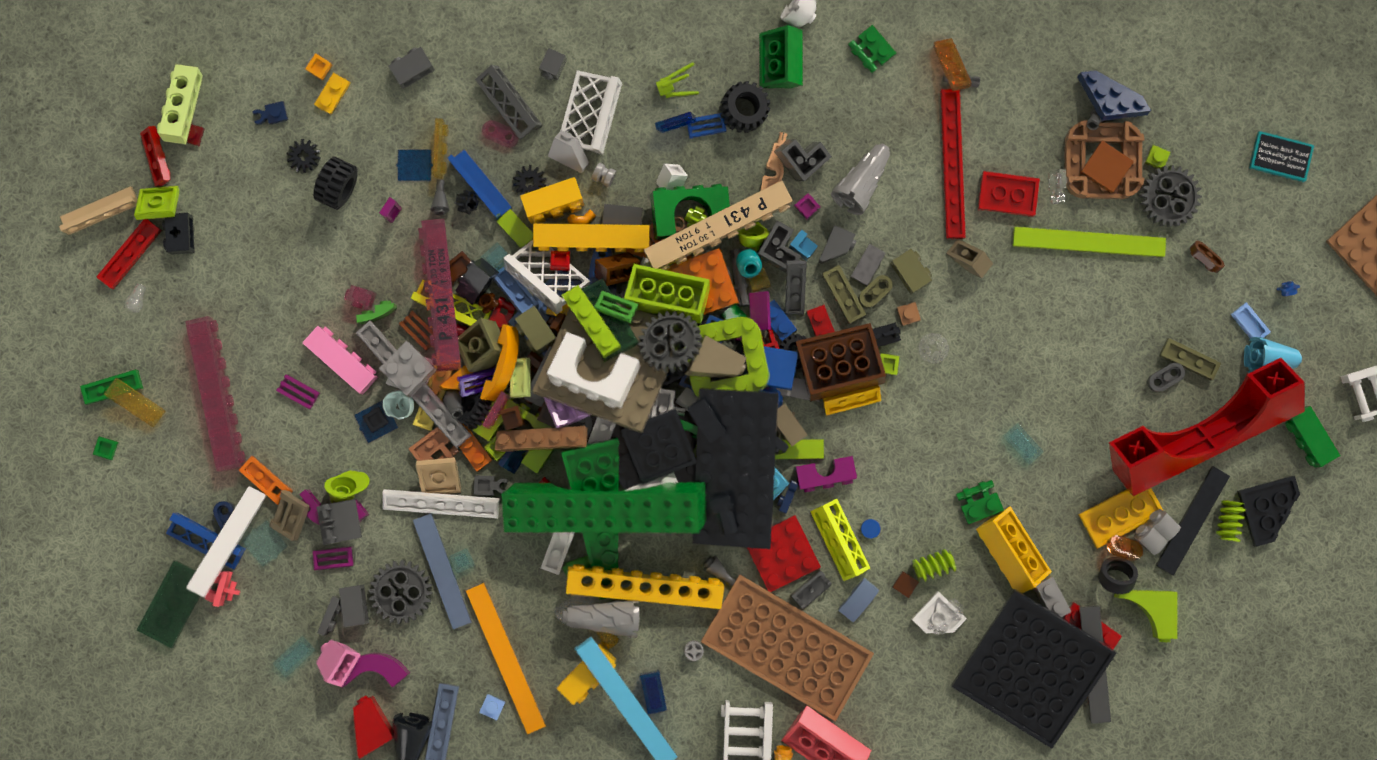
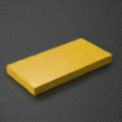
[1078,488,1163,549]

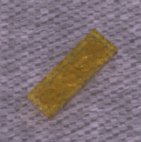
[433,118,448,178]
[104,378,166,428]

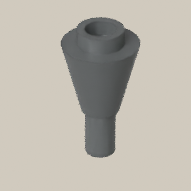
[430,179,449,215]
[703,556,736,586]

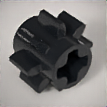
[454,190,479,215]

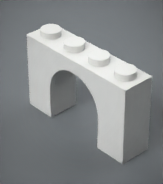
[547,332,640,408]

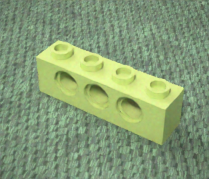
[157,64,202,144]

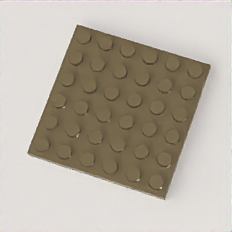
[532,290,683,433]

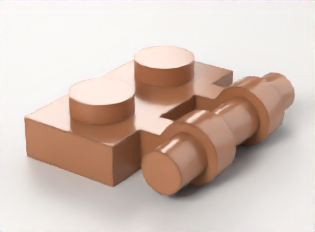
[409,427,460,461]

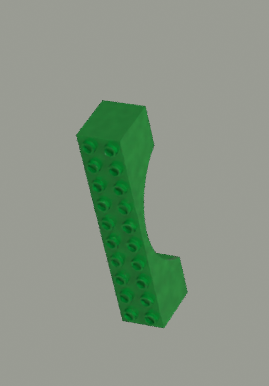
[502,482,707,533]

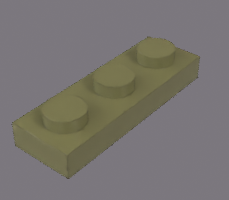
[822,265,866,324]
[1159,338,1221,381]

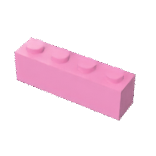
[302,326,378,395]

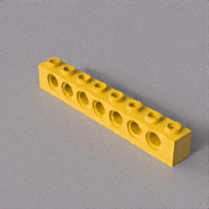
[566,564,724,609]

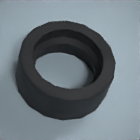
[1098,557,1138,594]

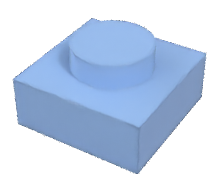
[479,694,505,720]

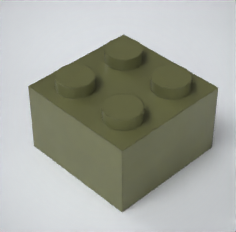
[515,306,556,355]
[455,318,503,373]

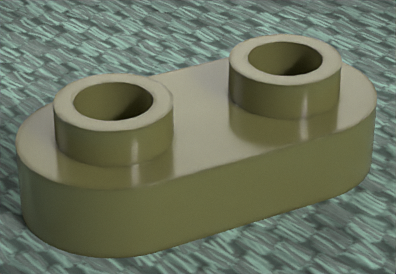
[859,275,893,308]

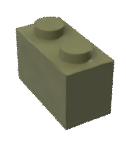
[890,249,932,295]

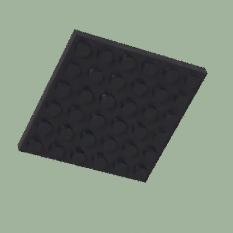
[951,589,1117,749]

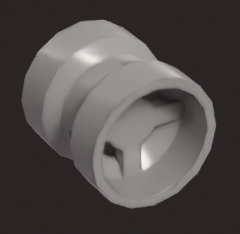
[591,162,617,188]

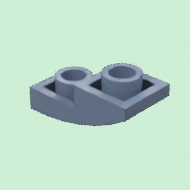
[838,578,879,622]

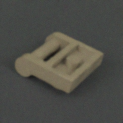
[269,490,310,541]

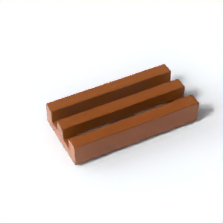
[399,310,439,351]

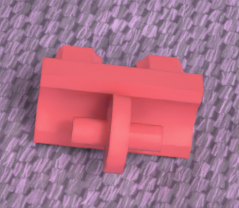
[205,571,240,607]

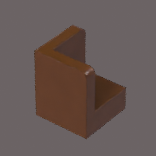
[499,405,525,431]

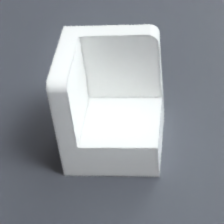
[656,164,688,190]

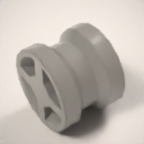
[684,640,704,661]

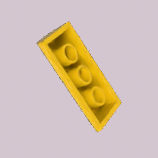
[976,506,1052,593]

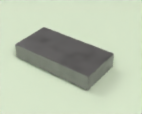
[851,244,886,286]

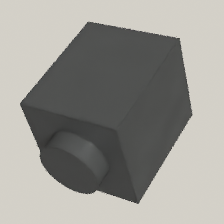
[539,48,567,81]

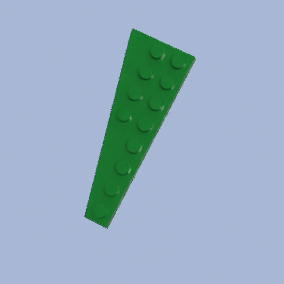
[561,437,619,600]

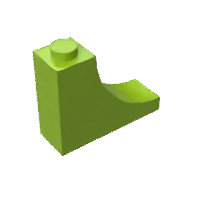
[1114,590,1177,642]

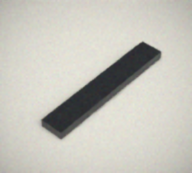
[1155,466,1230,576]

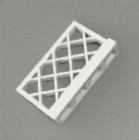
[561,71,622,155]
[503,240,590,315]

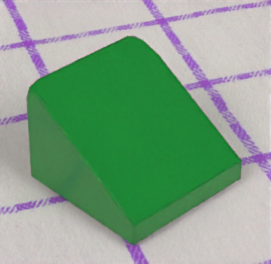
[721,304,748,320]

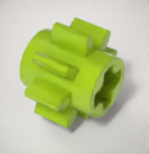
[684,206,707,227]

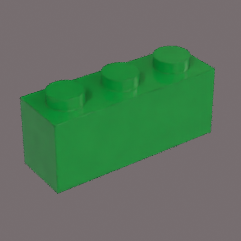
[1285,406,1341,468]

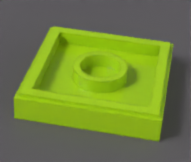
[134,186,179,220]

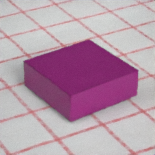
[794,193,821,220]

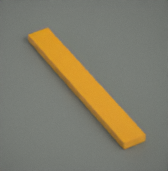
[466,583,546,734]

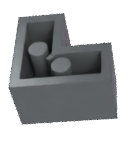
[774,139,832,181]
[758,220,801,273]

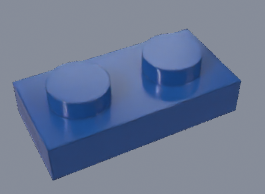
[770,300,797,341]

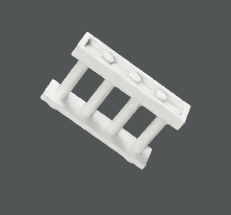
[1340,366,1377,422]
[721,700,773,760]

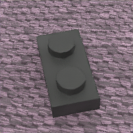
[317,595,342,636]

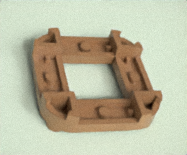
[1065,120,1144,199]

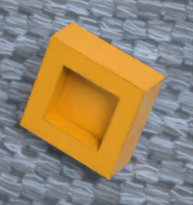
[305,53,333,81]

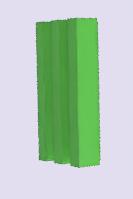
[594,291,638,324]

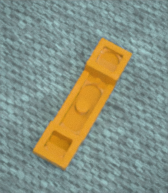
[480,324,519,401]

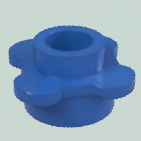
[1277,281,1300,296]

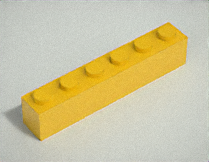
[533,223,650,252]

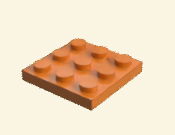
[667,248,739,316]

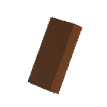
[433,251,471,290]

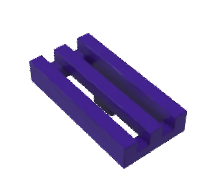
[457,368,495,397]

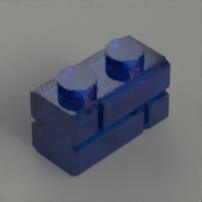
[640,670,667,714]

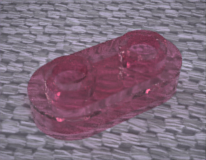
[482,120,519,148]

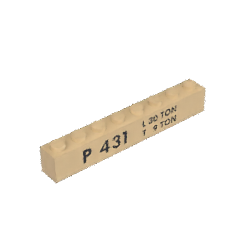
[644,181,793,271]

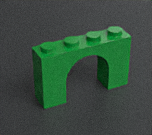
[650,184,730,240]

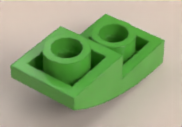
[356,301,397,325]

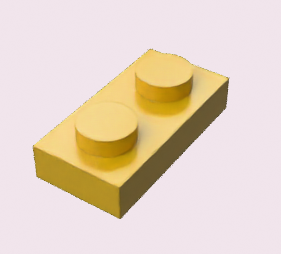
[314,73,350,115]

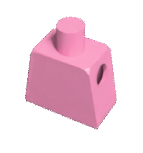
[317,640,361,687]

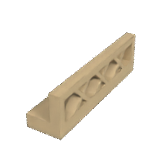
[59,186,138,235]

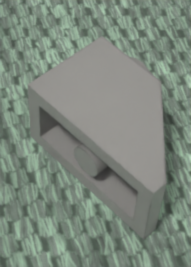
[548,131,589,173]

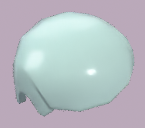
[383,390,414,419]

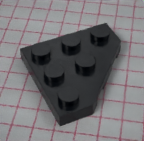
[1237,476,1300,547]

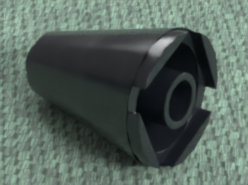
[393,712,433,760]

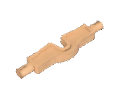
[761,132,788,191]

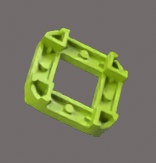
[688,317,770,398]

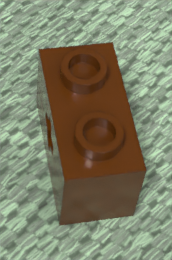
[595,252,640,286]

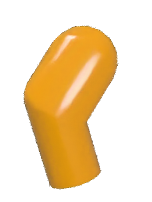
[567,209,596,224]

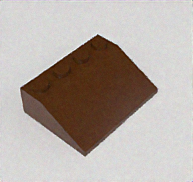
[796,323,886,402]

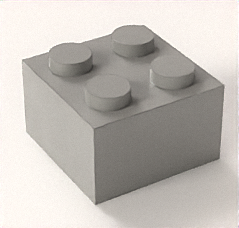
[379,341,437,398]

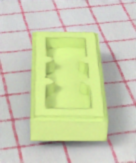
[510,358,531,398]

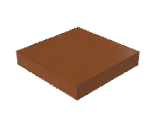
[1080,140,1134,194]

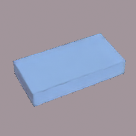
[1230,302,1271,339]

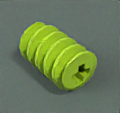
[1216,500,1246,542]
[912,549,956,582]

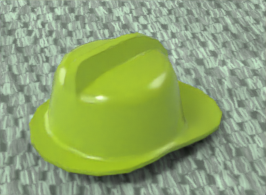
[738,221,769,251]
[324,470,370,503]

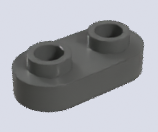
[1147,363,1185,392]

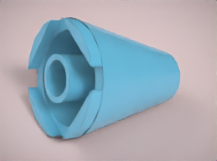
[1244,337,1302,373]

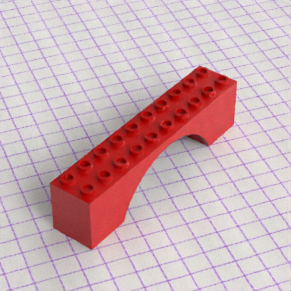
[1109,358,1305,496]

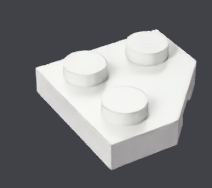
[911,591,967,633]

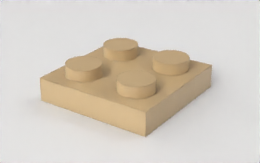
[416,457,461,494]

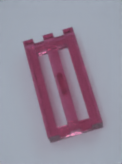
[482,391,510,429]

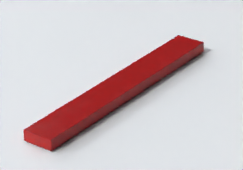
[940,89,966,239]

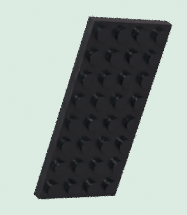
[692,388,779,549]

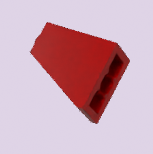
[353,695,394,759]

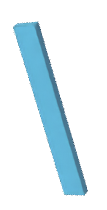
[575,637,677,760]

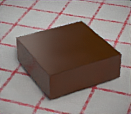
[892,571,919,598]

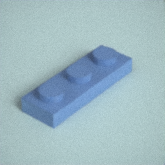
[494,267,539,314]

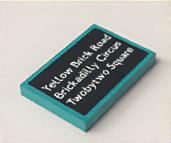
[1249,131,1314,182]

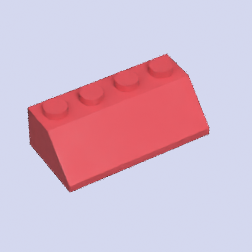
[781,706,871,760]

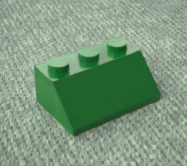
[759,25,803,88]

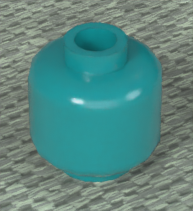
[736,249,762,278]

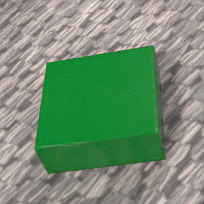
[92,436,118,460]

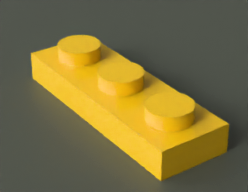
[823,385,881,416]

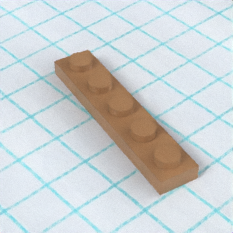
[495,426,588,452]

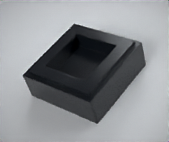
[362,407,389,433]

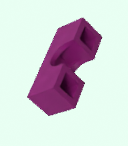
[795,456,857,493]

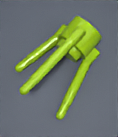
[656,62,699,99]

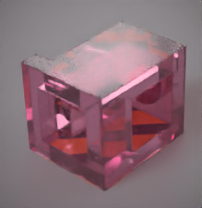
[344,285,376,311]

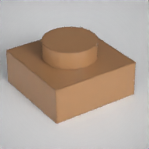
[896,302,921,326]

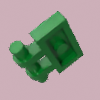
[848,24,896,73]
[956,480,1004,524]

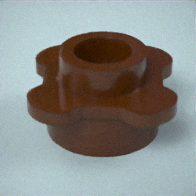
[478,293,499,314]

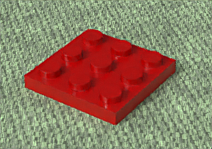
[747,515,821,592]

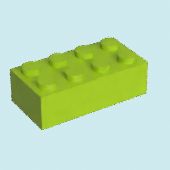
[624,264,710,324]

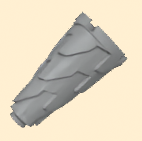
[831,143,890,215]
[562,600,639,638]

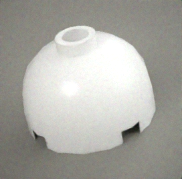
[781,0,816,27]

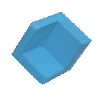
[789,230,818,261]

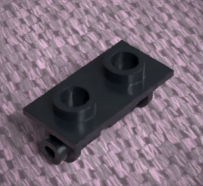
[873,322,901,347]

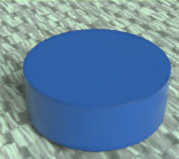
[861,519,880,538]

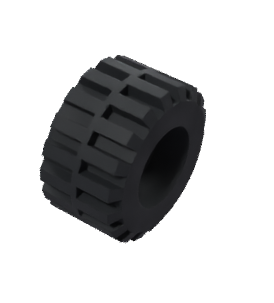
[720,81,770,133]
[313,156,358,210]

